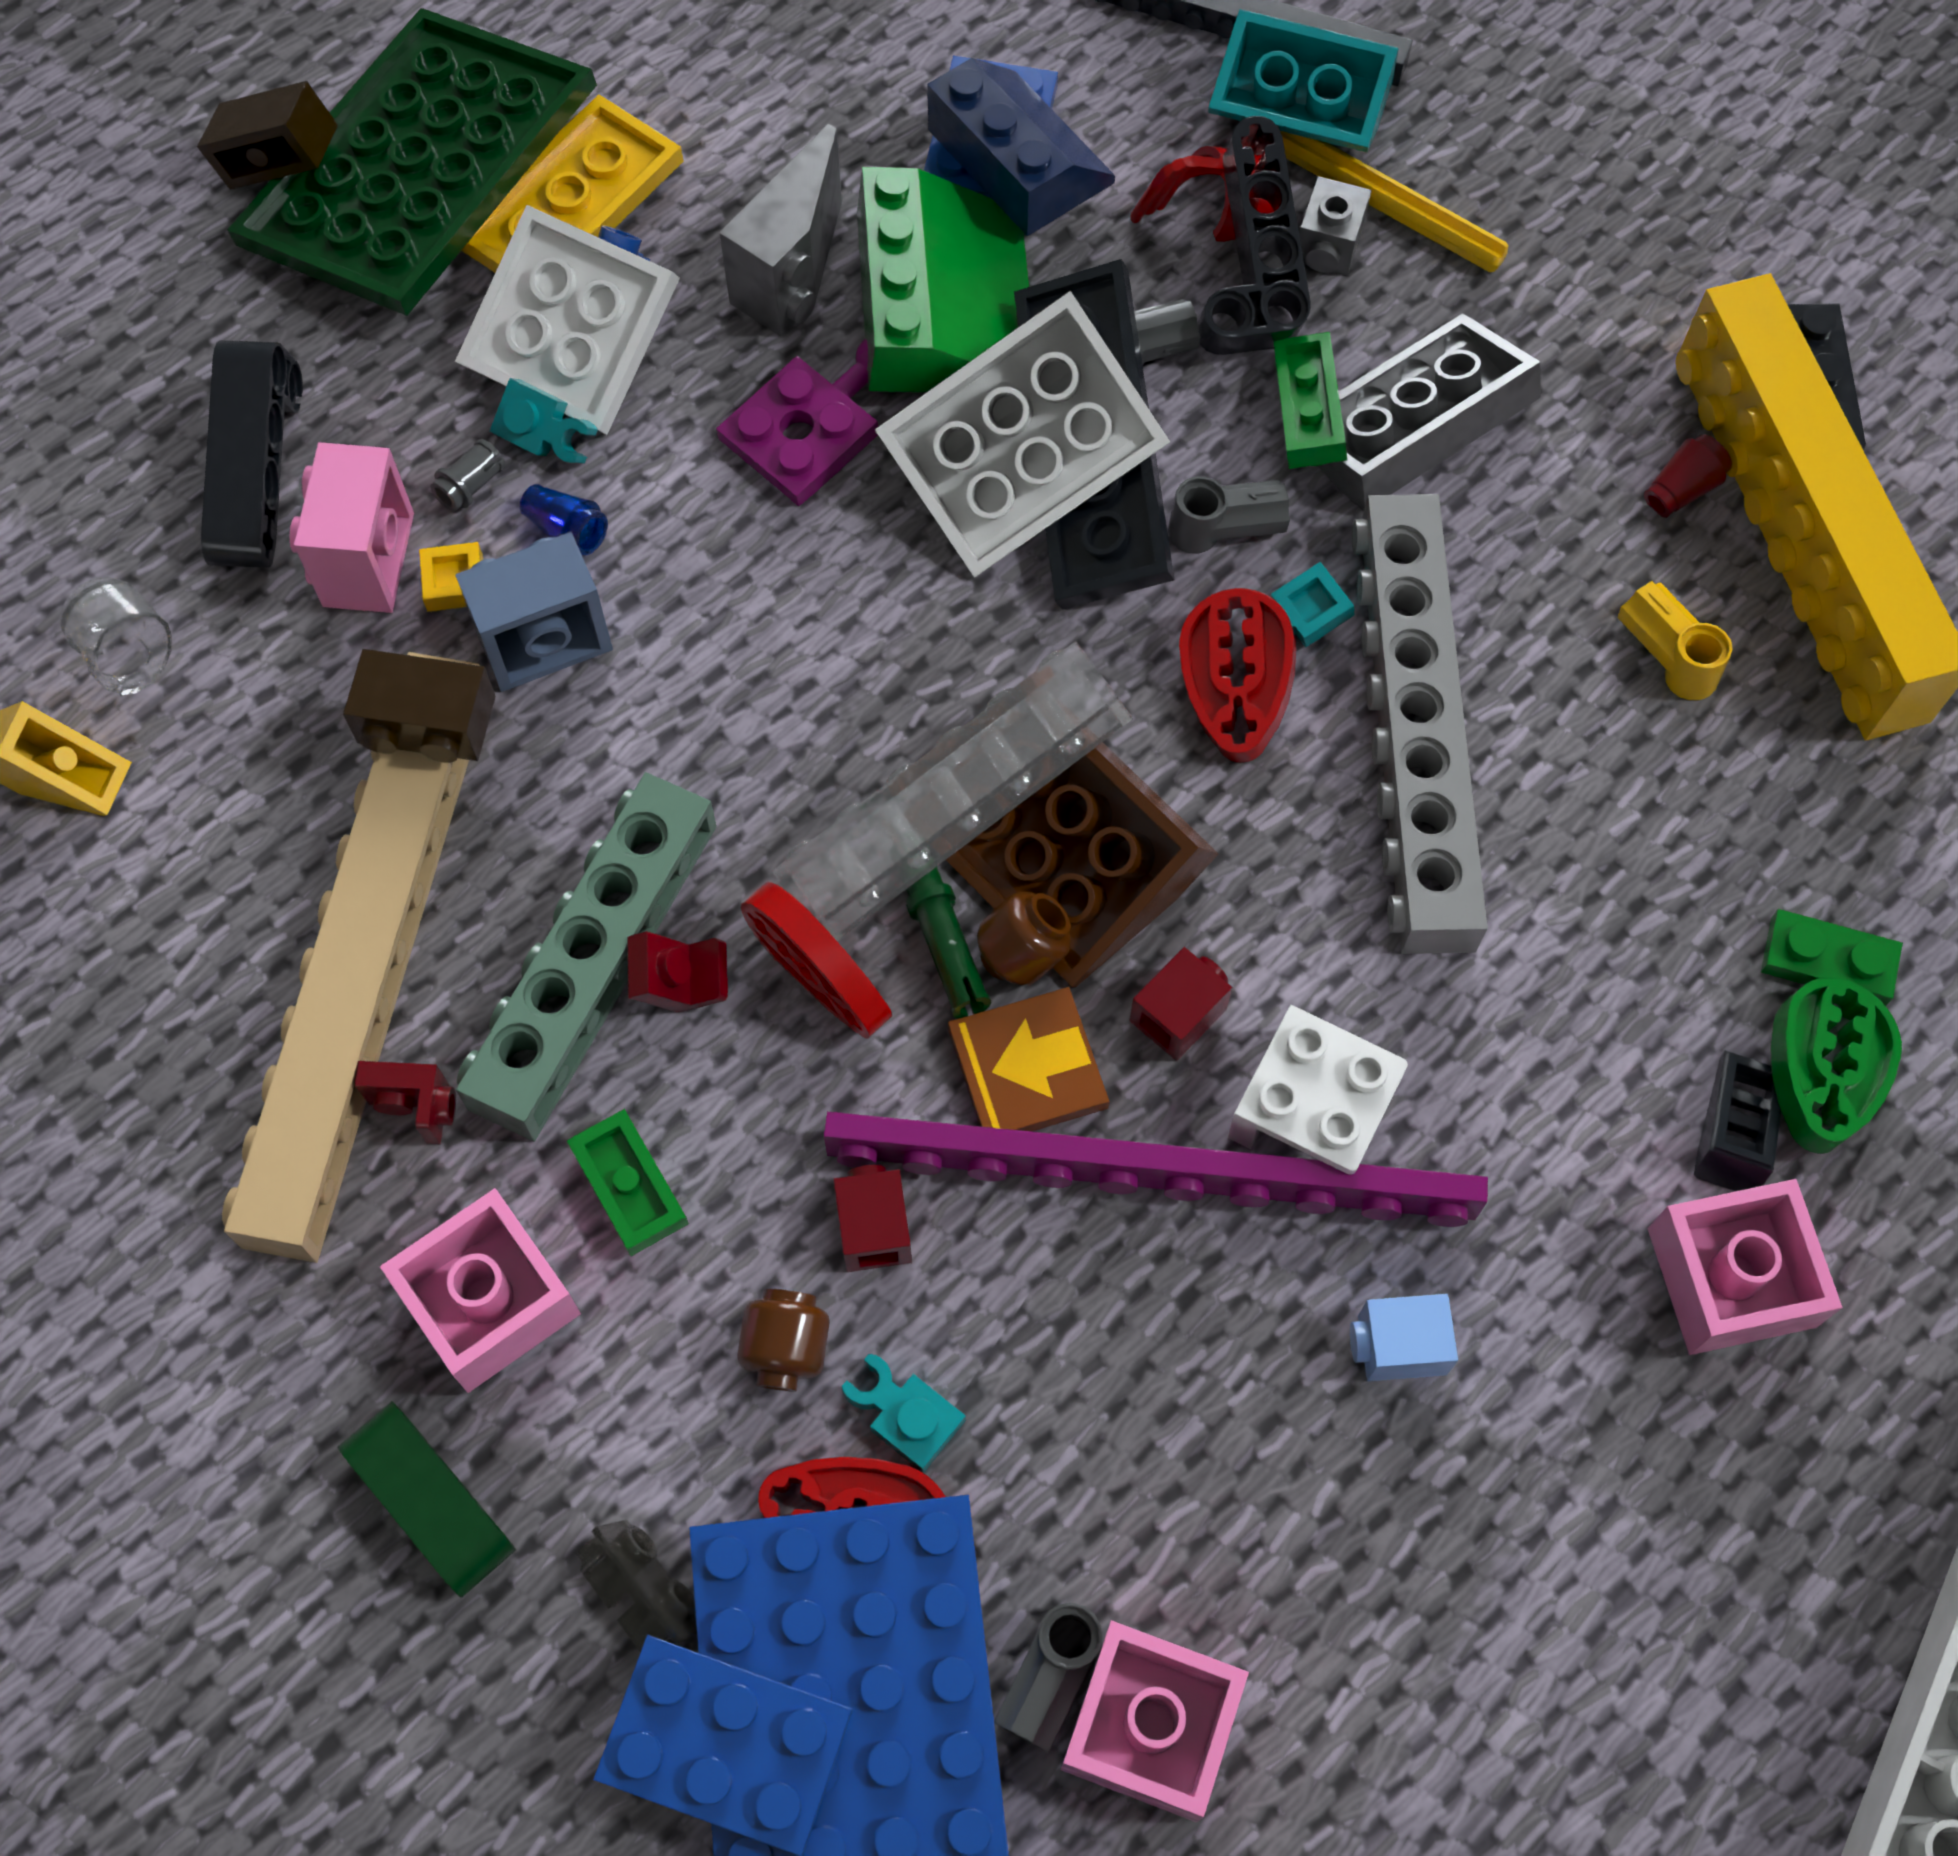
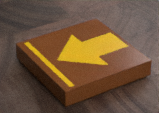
[948,987,1110,1132]

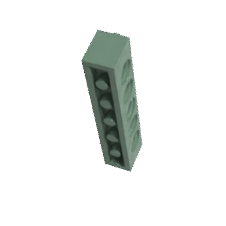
[456,772,717,1142]

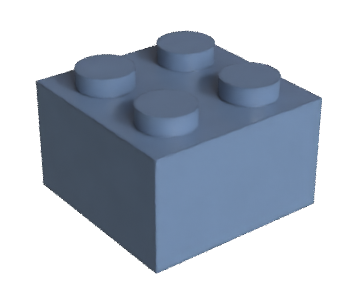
[455,532,613,692]

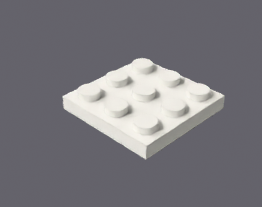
[455,205,680,435]

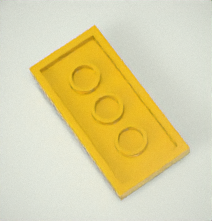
[462,94,684,273]

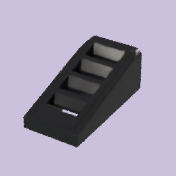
[1694,1050,1781,1191]

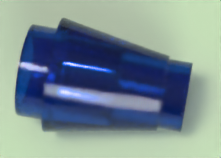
[520,484,608,555]

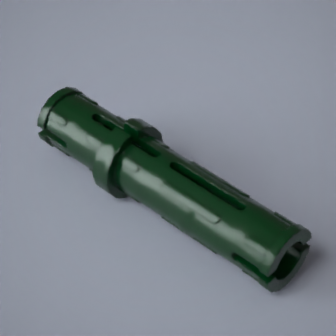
[892,839,992,1019]

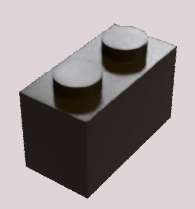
[197,81,338,190]
[343,649,496,763]

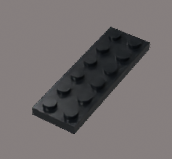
[1014,259,1175,610]

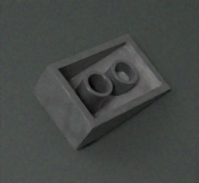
[719,124,842,337]

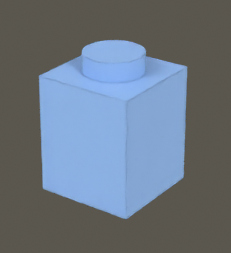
[1350,1294,1458,1382]

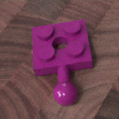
[716,339,879,506]

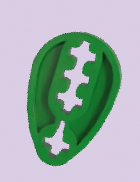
[1771,977,1902,1154]

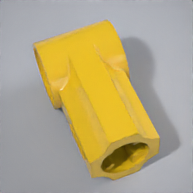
[1617,581,1733,700]

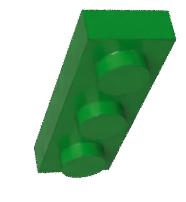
[1273,331,1348,469]

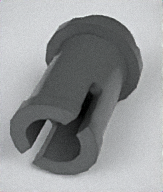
[430,439,506,511]

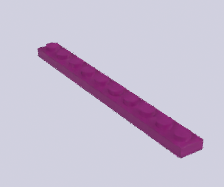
[824,1111,1488,1227]

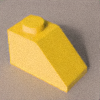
[0,701,132,816]

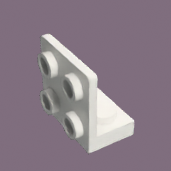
[1227,1005,1408,1175]

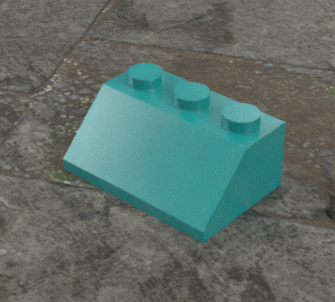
[1208,9,1398,152]

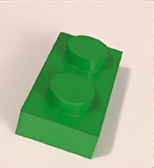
[1761,909,1903,1006]
[566,1109,689,1257]

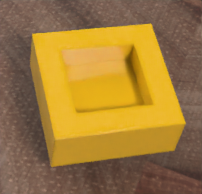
[419,542,483,612]

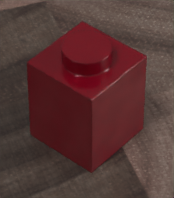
[1129,947,1233,1061]
[834,1165,912,1272]

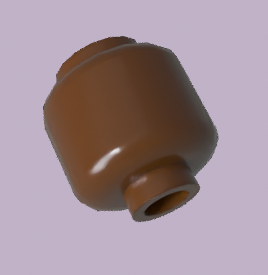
[977,892,1071,985]
[737,1289,830,1392]

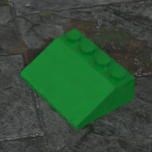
[857,166,1029,392]

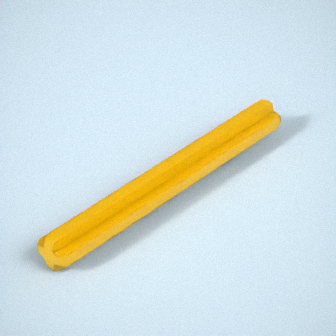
[1280,131,1508,272]

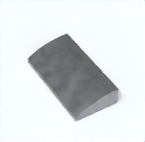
[1318,313,1541,510]

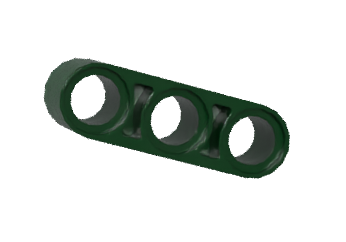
[337,1401,517,1598]

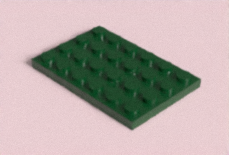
[227,8,597,316]

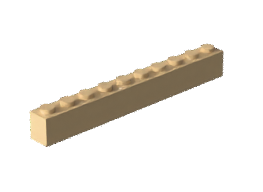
[222,652,480,1263]

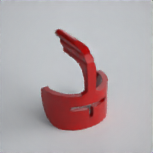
[1130,146,1274,242]

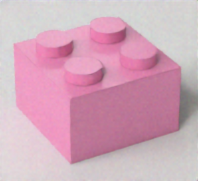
[289,442,414,613]
[1647,1179,1843,1355]
[380,1188,581,1393]
[1060,1620,1249,1822]

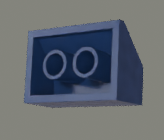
[927,58,1115,236]

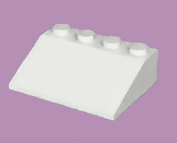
[875,291,1170,578]

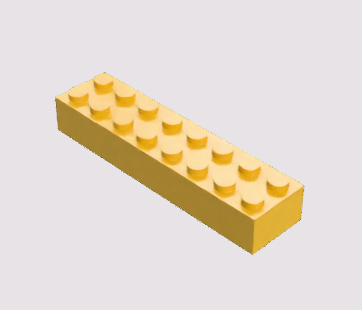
[1676,273,1958,741]

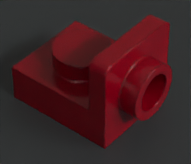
[627,931,728,1012]
[355,1061,456,1145]

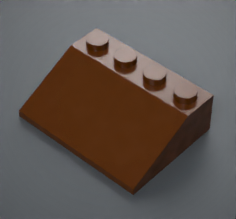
[905,681,1219,987]

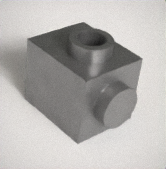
[1299,176,1372,276]

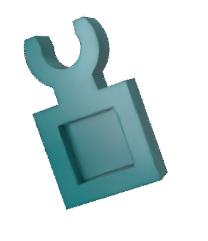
[489,378,598,464]
[1271,562,1355,648]
[841,1354,966,1473]

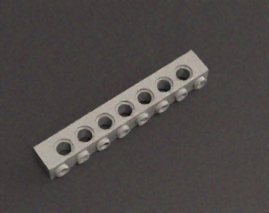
[1352,494,1488,954]

